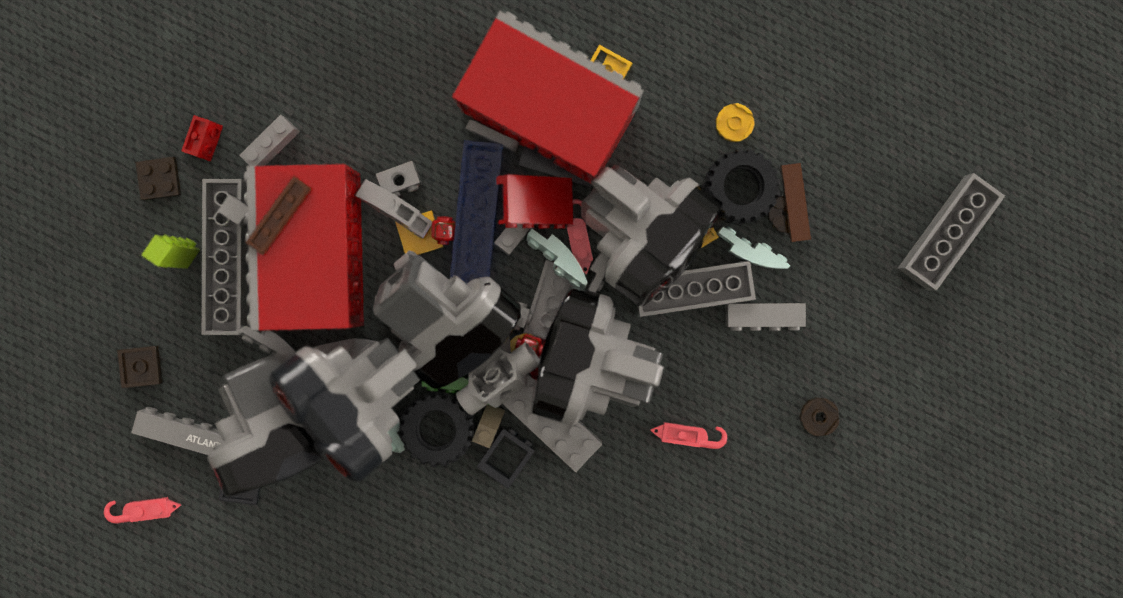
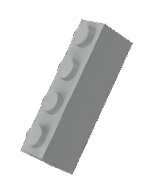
[725,303,806,331]

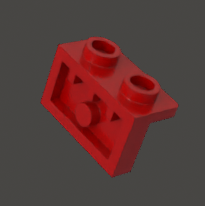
[181,115,223,161]

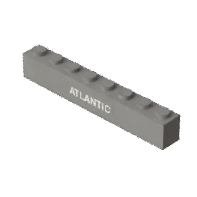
[131,407,291,475]

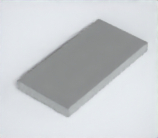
[523,260,577,340]

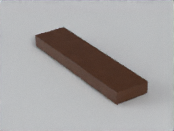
[780,163,811,242]
[245,176,312,255]

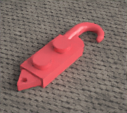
[566,199,593,275]
[650,422,727,449]
[104,497,181,524]

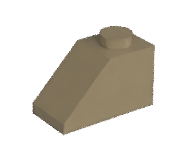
[472,405,505,449]

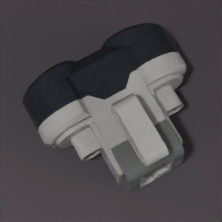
[269,338,420,482]

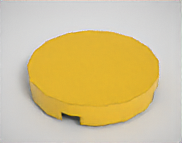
[716,103,754,142]

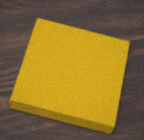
[395,210,444,255]

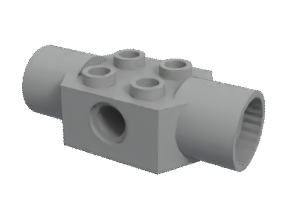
[456,343,541,415]

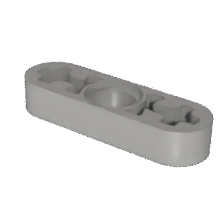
[465,119,520,152]

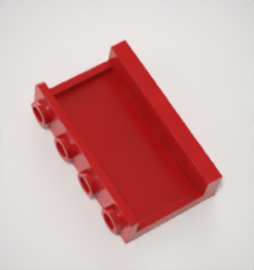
[496,175,573,229]

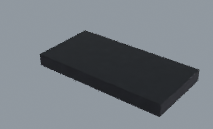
[519,146,592,188]

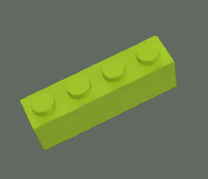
[142,234,200,269]

